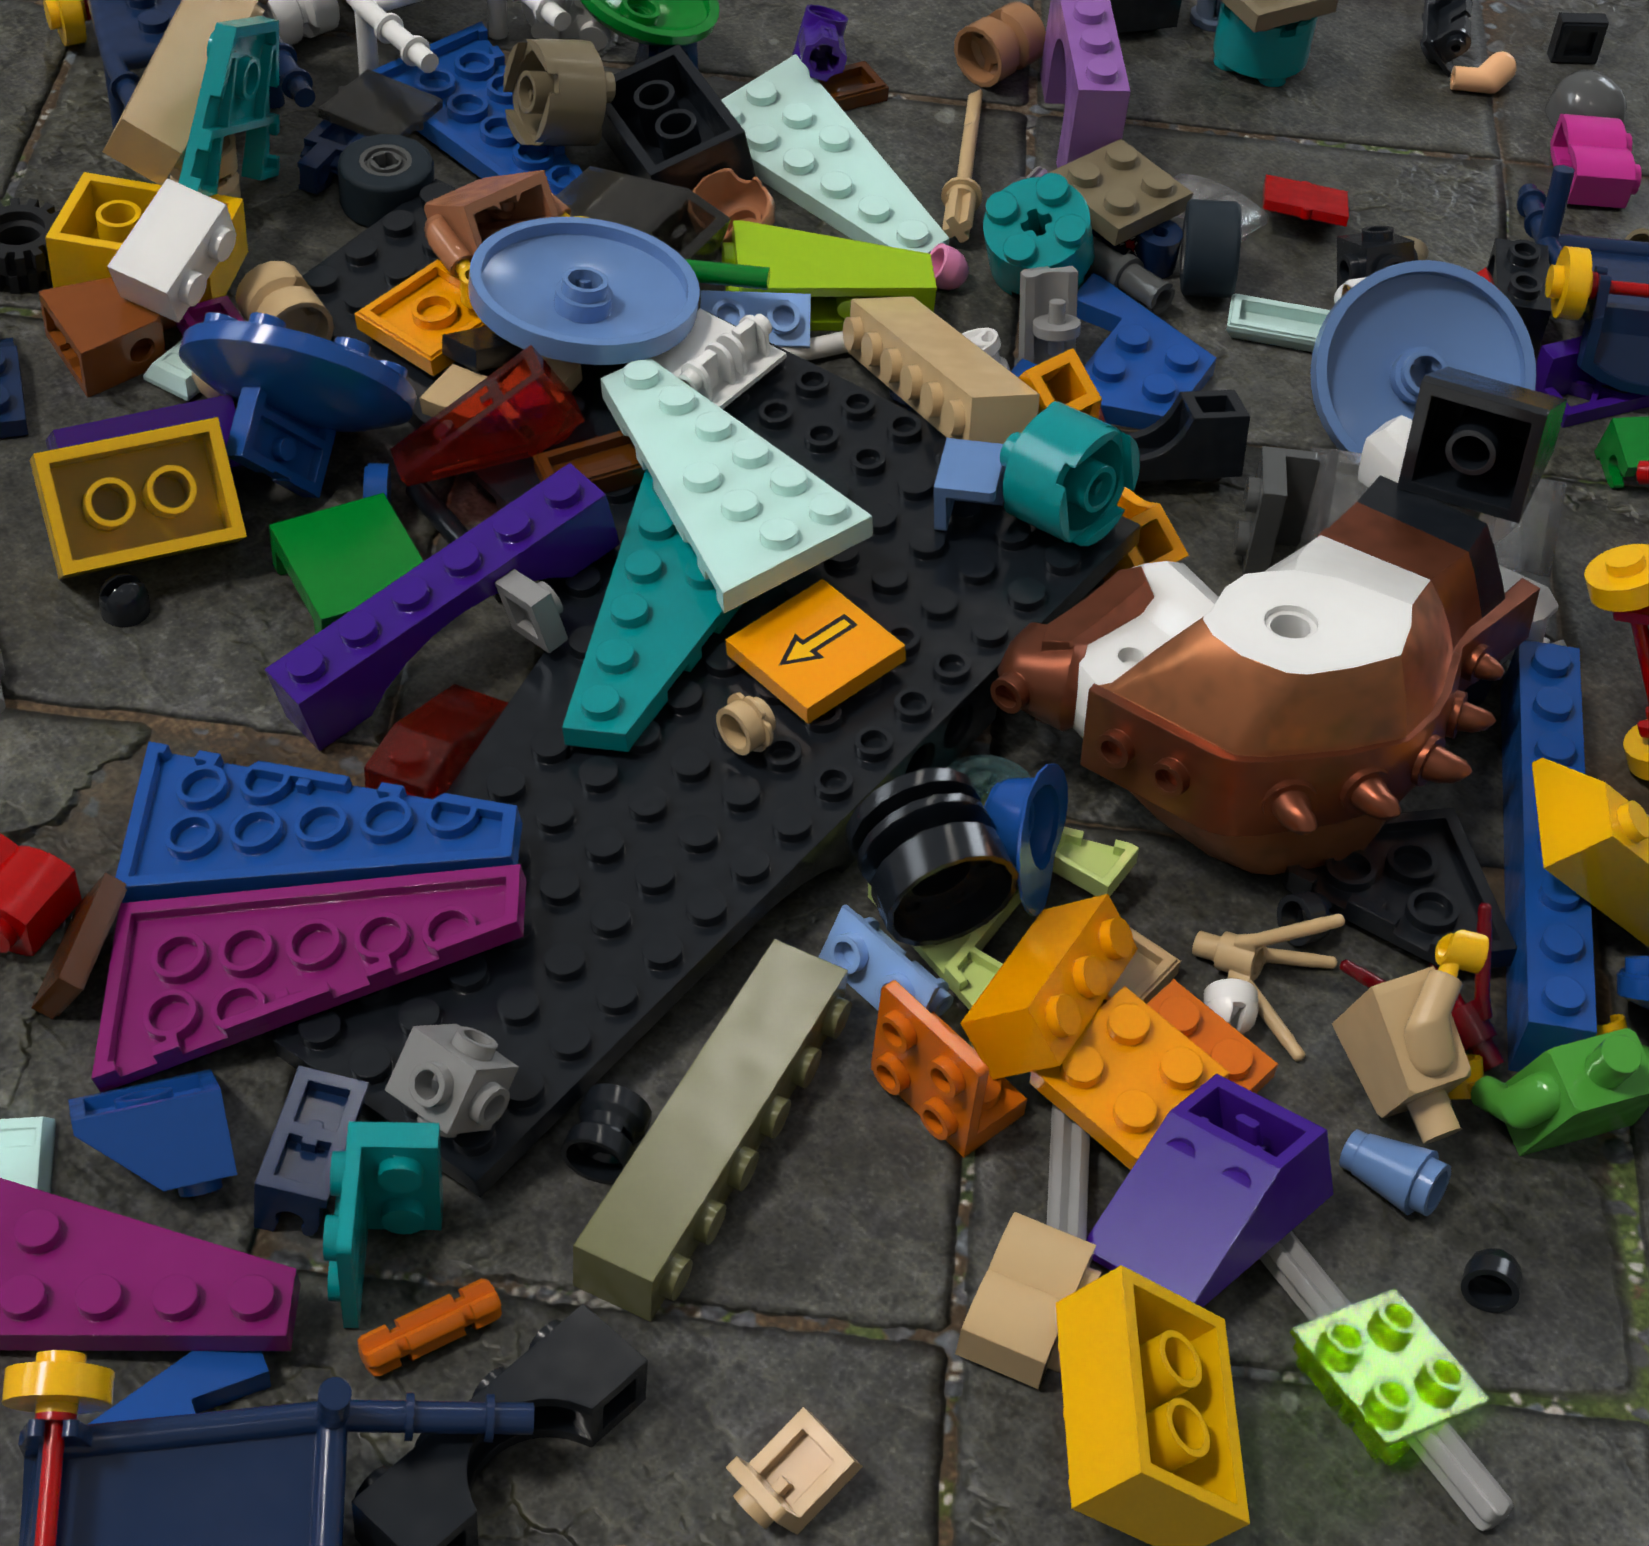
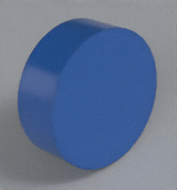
[363,463,391,504]

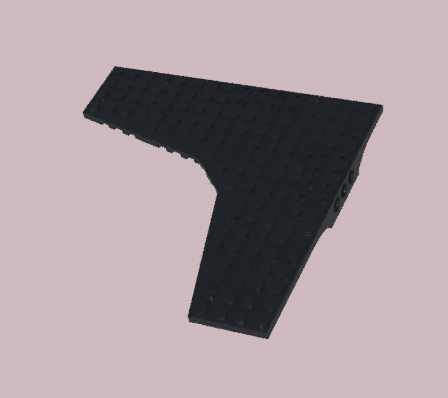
[272,179,1140,1198]

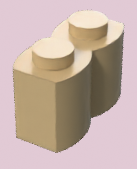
[955,1212,1102,1389]

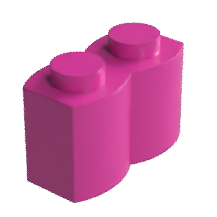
[1550,114,1642,208]

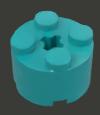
[1213,2,1318,87]
[983,173,1095,295]
[1000,401,1140,546]

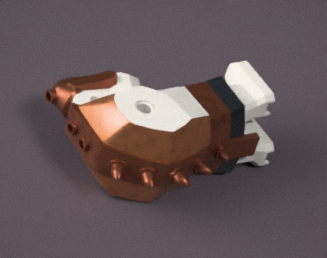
[990,415,1559,875]

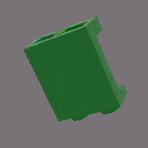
[269,493,424,635]

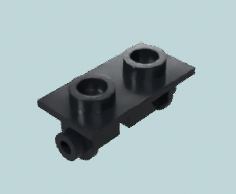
[1420,0,1473,77]

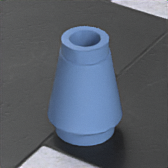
[1339,1129,1451,1216]

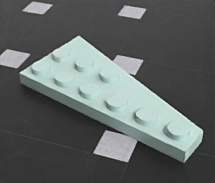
[721,54,949,254]
[601,358,873,613]

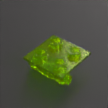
[1289,1288,1490,1466]

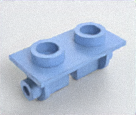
[700,290,811,348]
[819,904,954,1016]

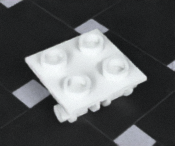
[651,308,787,409]

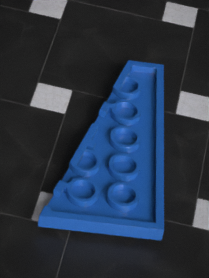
[363,21,602,219]
[115,741,523,903]

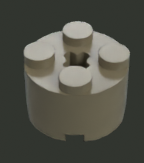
[503,38,616,146]

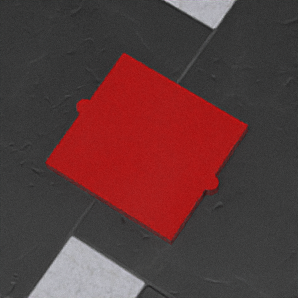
[1262,174,1349,227]

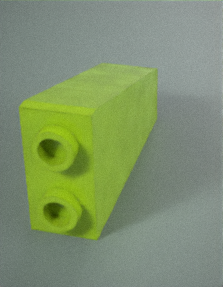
[722,220,937,331]

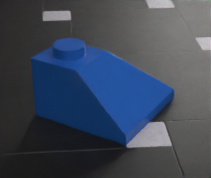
[68,1069,237,1197]

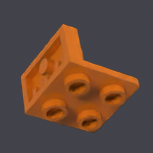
[870,980,1027,1158]

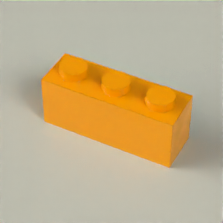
[960,894,1138,1080]

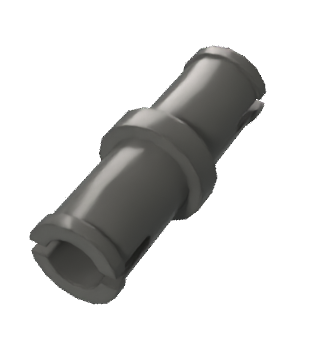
[1088,236,1175,315]

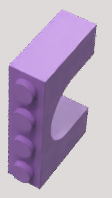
[1040,0,1130,168]

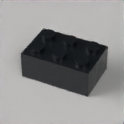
[602,44,756,222]

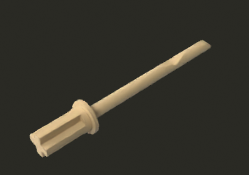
[941,89,983,243]

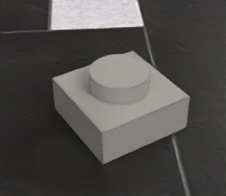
[495,569,568,653]

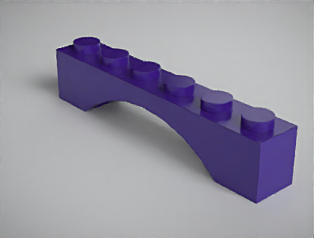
[264,463,620,751]

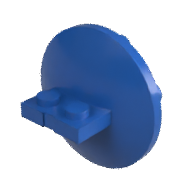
[179,312,417,498]

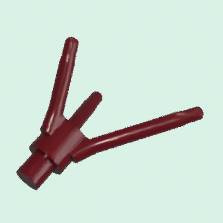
[1339,903,1505,1073]

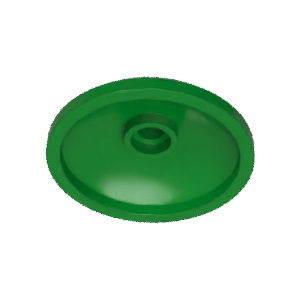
[580,0,720,47]

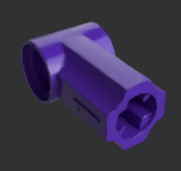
[792,4,848,82]

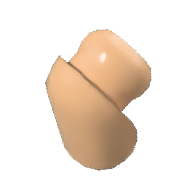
[1450,51,1517,94]

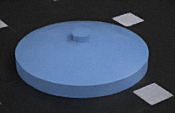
[468,217,700,365]
[1310,260,1536,467]

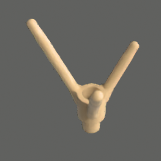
[1192,914,1345,1062]

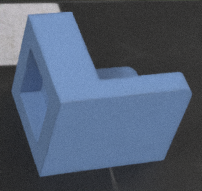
[934,438,1006,531]

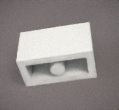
[107,178,237,323]

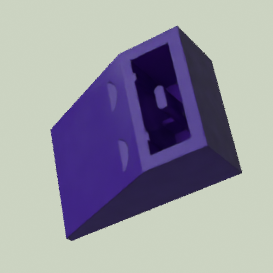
[1086,1074,1333,1307]

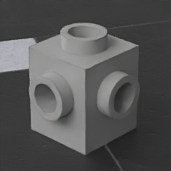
[385,1024,519,1138]

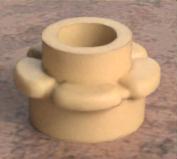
[716,692,776,755]

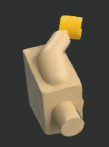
[1332,929,1489,1144]

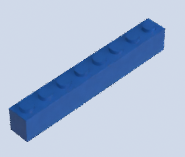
[1501,640,1597,1072]

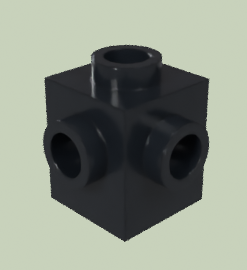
[1337,226,1418,288]

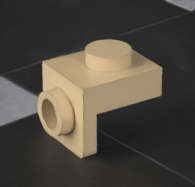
[726,1407,863,1535]

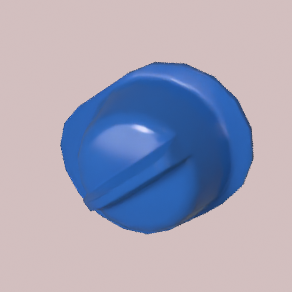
[984,763,1068,917]

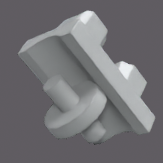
[1018,266,1081,365]

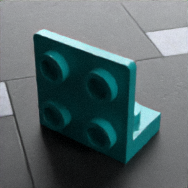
[323,1121,444,1328]

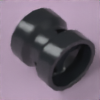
[561,1083,652,1184]

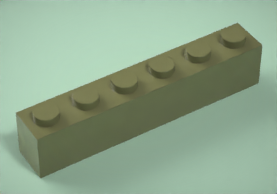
[573,939,852,1322]

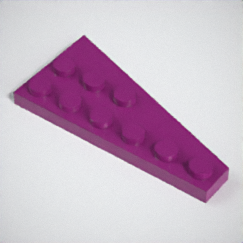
[91,864,526,1093]
[0,1178,301,1351]

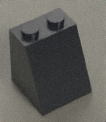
[1397,367,1567,524]

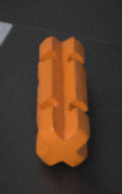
[357,1279,502,1376]

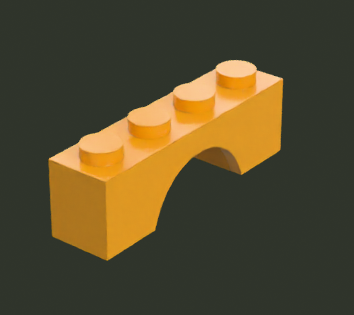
[1018,348,1189,582]

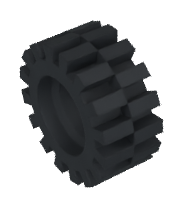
[0,198,61,294]

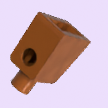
[39,277,176,398]

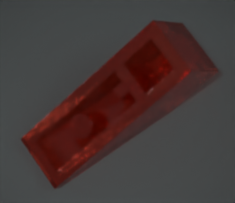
[390,345,585,486]
[364,684,508,799]

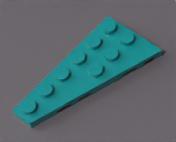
[562,469,825,752]

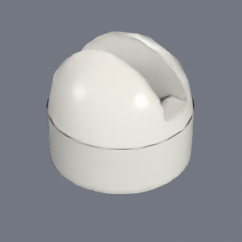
[1204,978,1258,1034]

